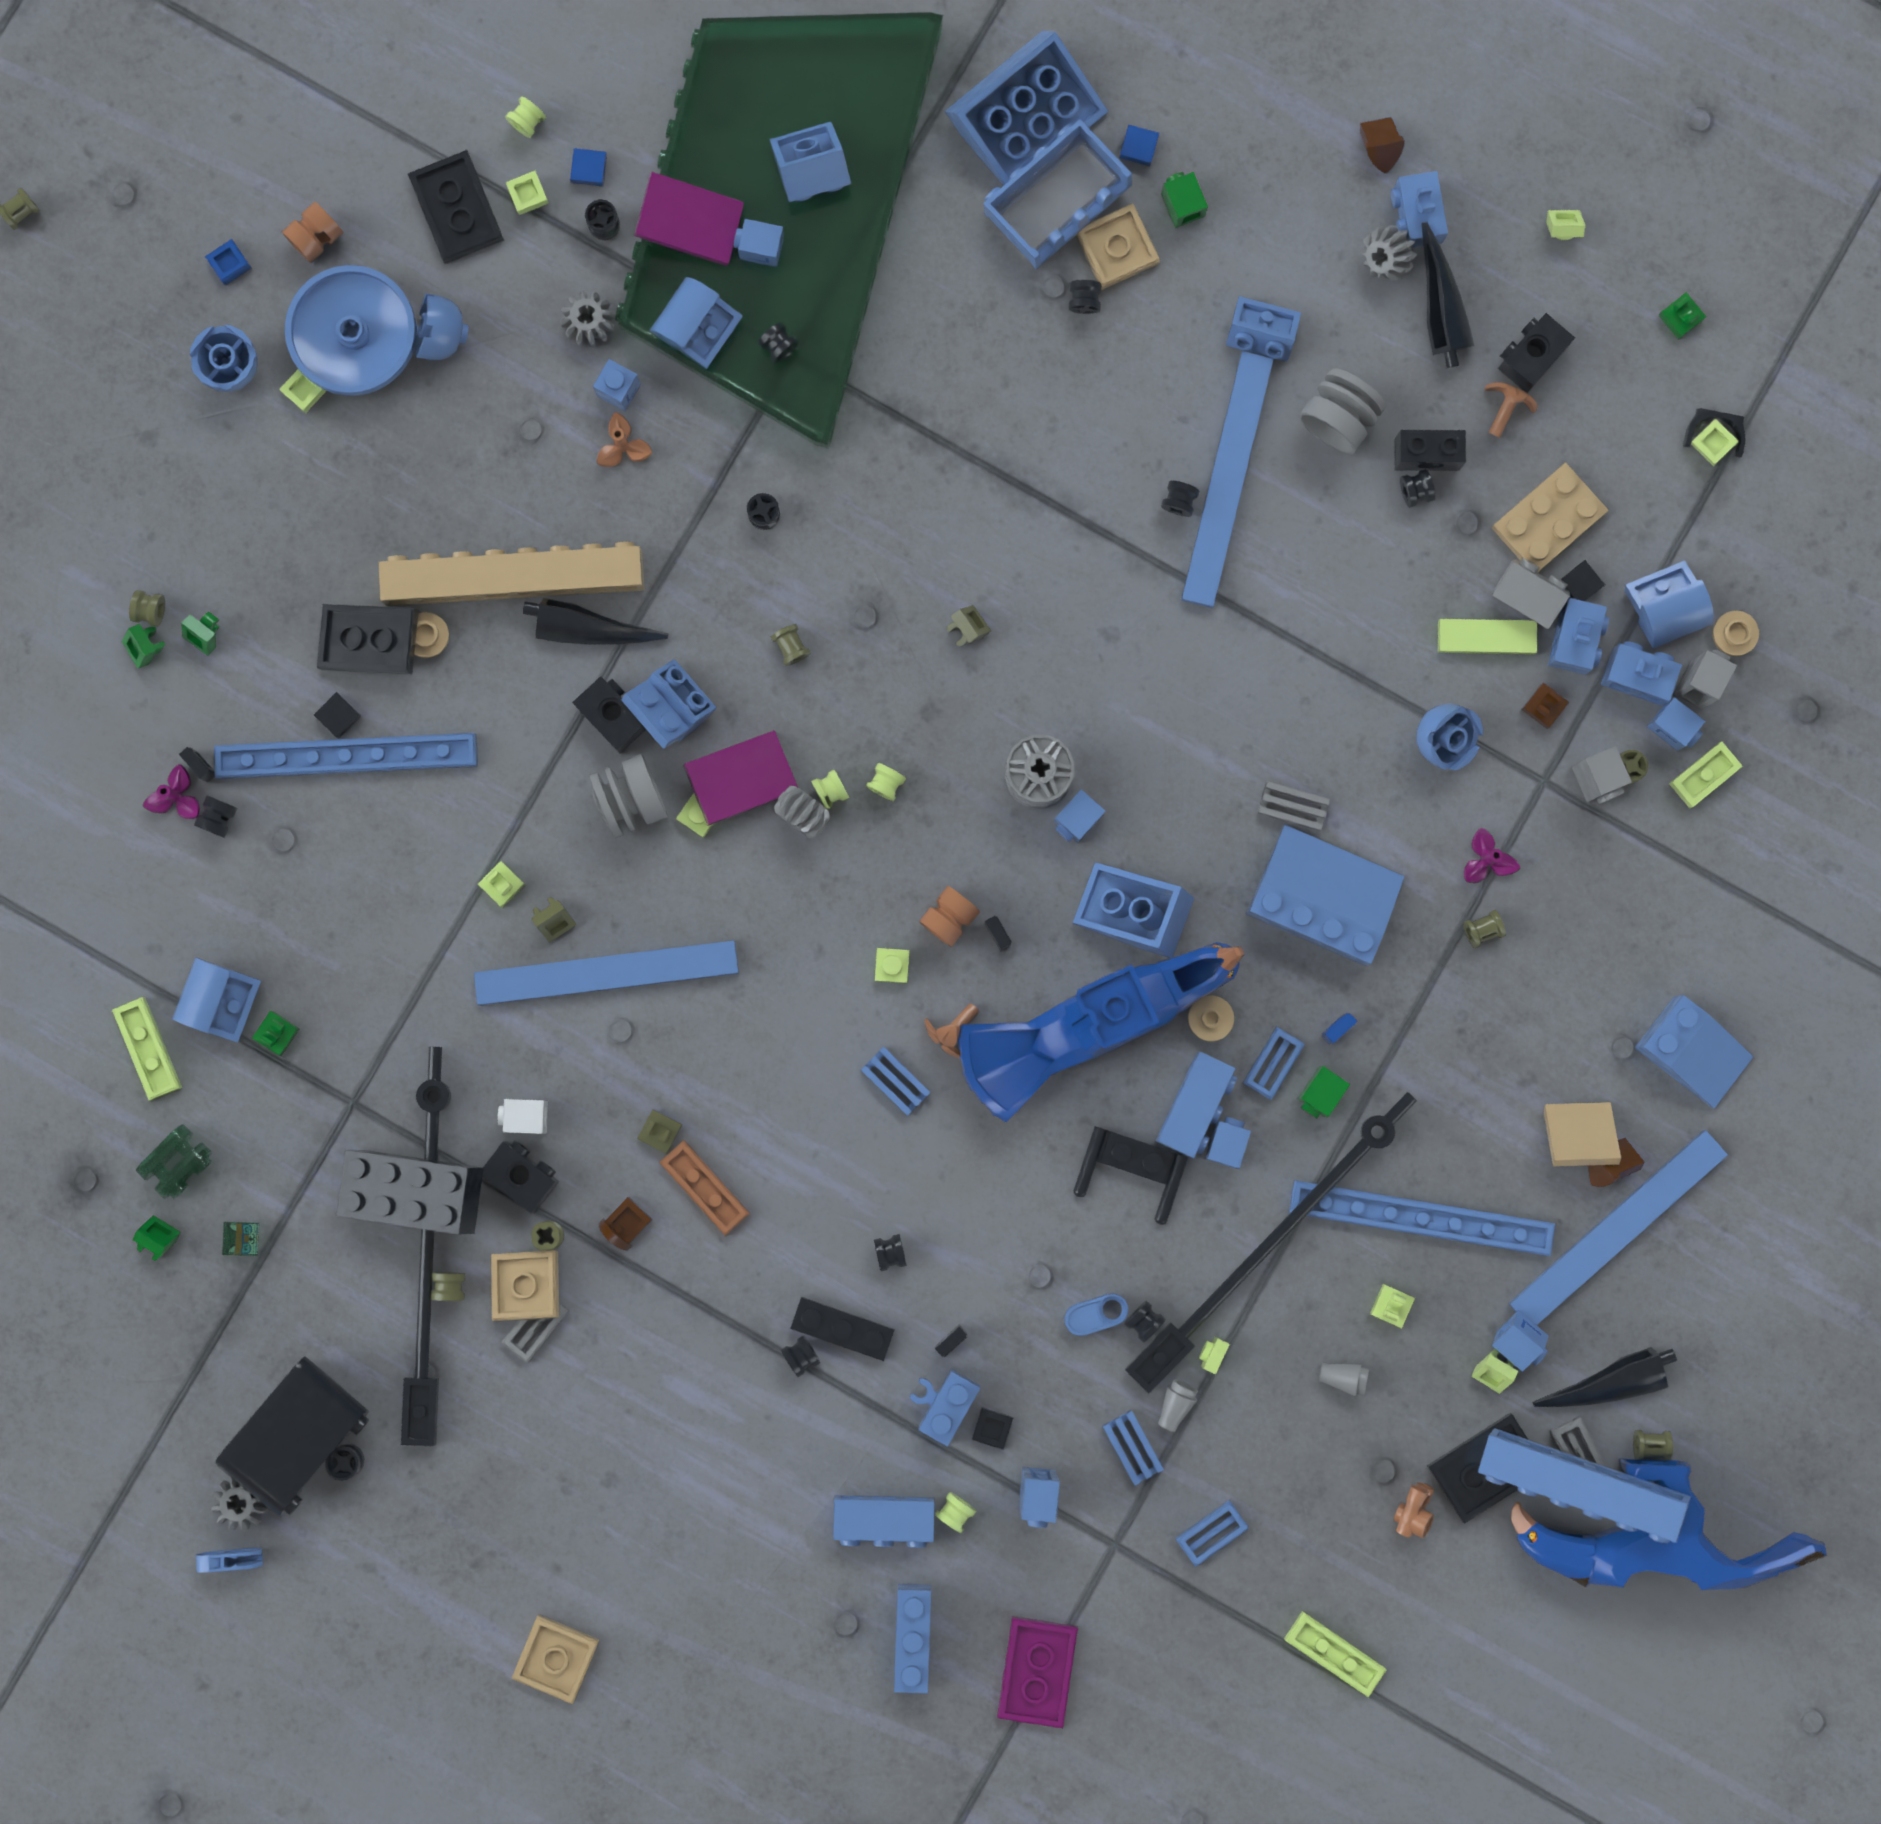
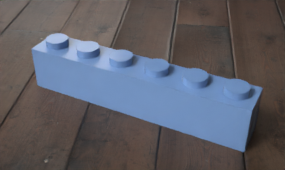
[1478,1428,1691,1543]

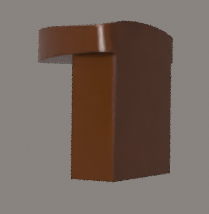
[1360,117,1405,173]
[1588,1138,1645,1187]
[598,1197,653,1251]

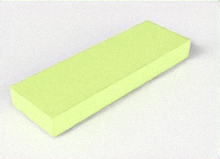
[1438,619,1537,654]
[112,997,182,1101]
[1284,1611,1387,1698]

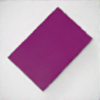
[634,172,744,266]
[683,730,798,826]
[997,1616,1078,1729]

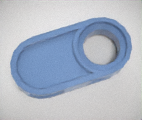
[1064,1293,1128,1336]
[196,1548,263,1573]

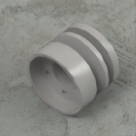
[1298,368,1386,454]
[1005,734,1074,809]
[590,753,668,838]

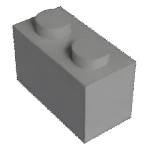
[1492,558,1570,629]
[1673,650,1737,709]
[1571,746,1632,804]

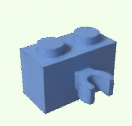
[1391,171,1448,248]
[1548,598,1609,675]
[1600,641,1682,706]
[910,1368,980,1447]

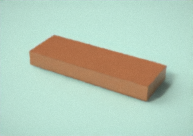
[659,1140,750,1236]

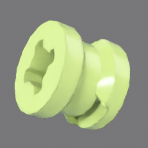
[505,96,546,138]
[866,763,906,802]
[811,769,849,809]
[935,1492,977,1533]

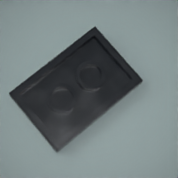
[407,150,504,264]
[317,604,419,675]
[1427,1413,1528,1524]

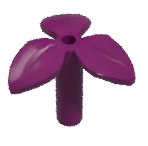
[142,764,200,819]
[1464,828,1520,883]

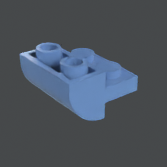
[649,277,743,369]
[1624,560,1714,649]
[621,659,716,749]
[172,957,261,1043]

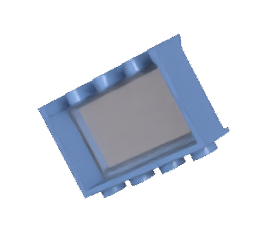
[983,119,1132,269]

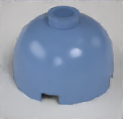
[414,294,468,360]
[190,325,258,392]
[1416,703,1483,770]

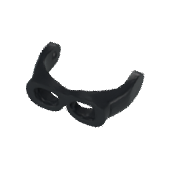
[1683,408,1745,458]

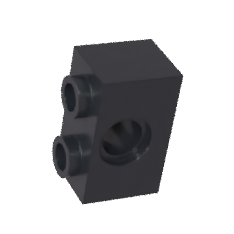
[1498,313,1575,393]
[1394,430,1466,471]
[572,676,646,754]
[483,1140,559,1214]

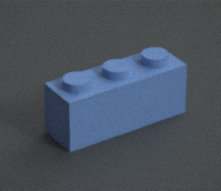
[1155,1051,1237,1158]
[1019,1467,1059,1528]
[833,1495,934,1548]
[894,1584,931,1693]

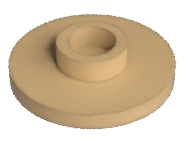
[1713,611,1759,656]
[414,612,449,658]
[1188,995,1234,1041]

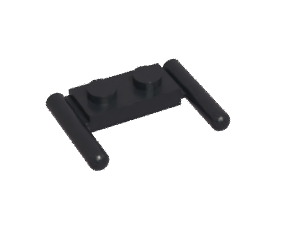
[1073,1126,1188,1225]

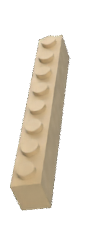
[379,542,645,606]

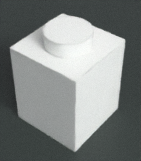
[498,1099,548,1134]

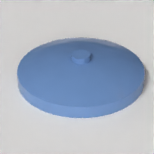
[285,265,417,396]

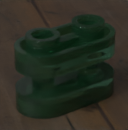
[136,1124,212,1199]

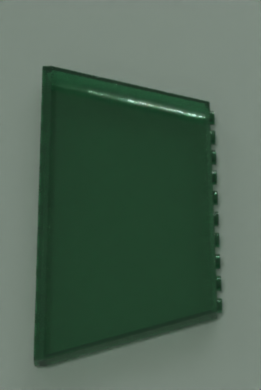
[615,12,943,449]

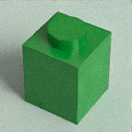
[1161,171,1208,228]
[1297,1066,1350,1119]

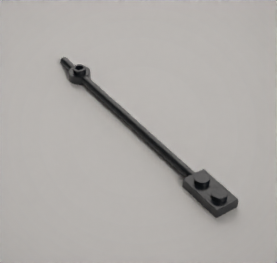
[401,1046,451,1446]
[1125,1092,1417,1394]

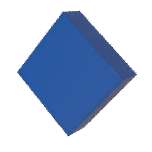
[1120,125,1159,166]
[570,148,607,186]
[205,239,252,286]
[1322,1013,1358,1044]

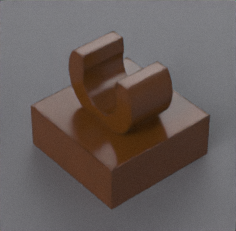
[1521,682,1569,729]

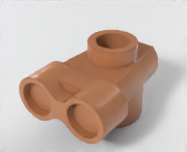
[1394,1482,1434,1539]

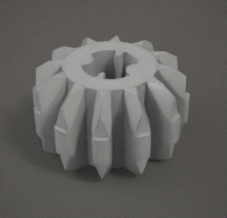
[1360,225,1417,282]
[560,291,616,347]
[774,786,831,838]
[211,1478,269,1531]

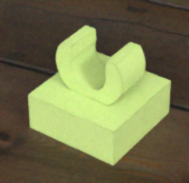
[478,861,525,908]
[1370,1284,1415,1328]
[1472,1349,1518,1394]

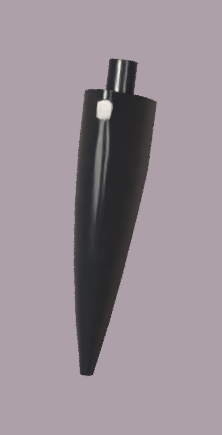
[1421,222,1474,368]
[523,598,669,645]
[1532,1347,1677,1407]

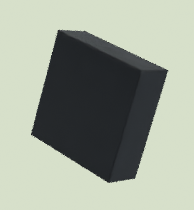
[1561,560,1605,601]
[314,692,361,739]
[179,747,215,783]
[984,916,1012,952]
[935,1324,967,1357]
[972,1407,1013,1450]

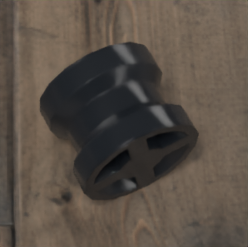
[1069,280,1102,314]
[758,322,799,364]
[1400,469,1436,508]
[1161,480,1200,517]
[747,493,780,530]
[874,1234,907,1272]
[1124,1300,1166,1343]
[781,1335,821,1377]

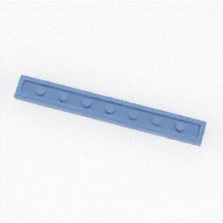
[1181,351,1273,608]
[214,733,478,779]
[474,941,739,1005]
[1508,1130,1728,1325]
[1289,1180,1555,1256]

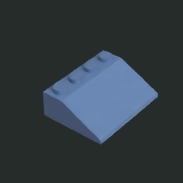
[945,31,1108,186]
[1246,825,1405,966]

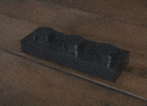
[790,1297,895,1361]

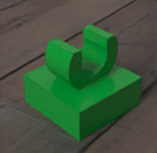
[1659,292,1706,340]
[181,611,219,656]
[121,624,165,669]
[252,1011,300,1056]
[133,1215,181,1261]

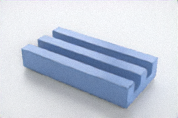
[1243,1027,1305,1100]
[861,1046,931,1116]
[1103,1410,1164,1485]
[1175,1500,1249,1567]

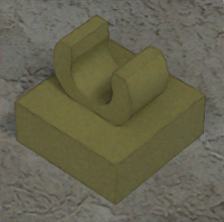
[947,605,991,646]
[531,897,577,943]
[637,1109,682,1154]

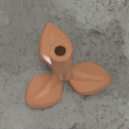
[1484,382,1538,438]
[597,412,652,467]
[924,1003,979,1058]

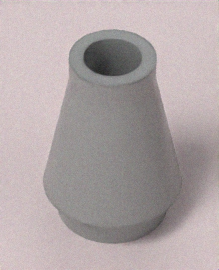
[1319,1362,1369,1397]
[1158,1379,1198,1432]

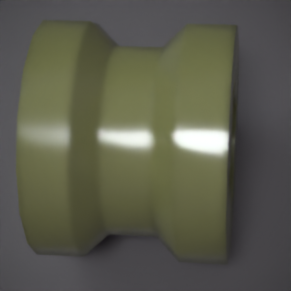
[129,590,165,627]
[1620,750,1648,785]
[431,1272,465,1301]

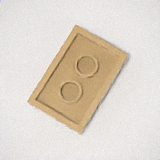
[1491,462,1609,572]

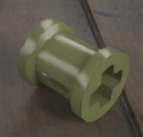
[0,187,40,230]
[771,624,811,666]
[1463,910,1506,949]
[531,1221,564,1251]
[1633,1430,1673,1461]

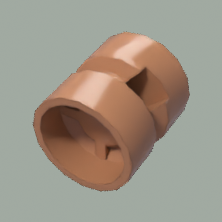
[282,201,344,264]
[919,885,980,948]

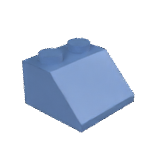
[770,122,851,202]

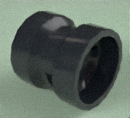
[585,199,620,241]
[194,796,237,838]
[325,1444,365,1481]

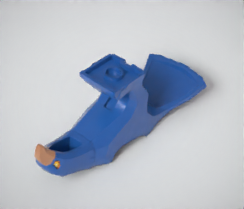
[958,942,1245,1122]
[1511,1459,1827,1590]

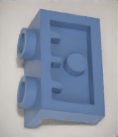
[1226,296,1301,361]

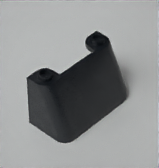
[215,1356,369,1518]

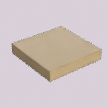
[1076,203,1160,290]
[1543,1102,1621,1166]
[491,1250,559,1321]
[511,1614,600,1704]

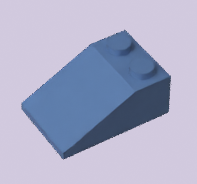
[1073,862,1194,958]
[1635,995,1753,1109]

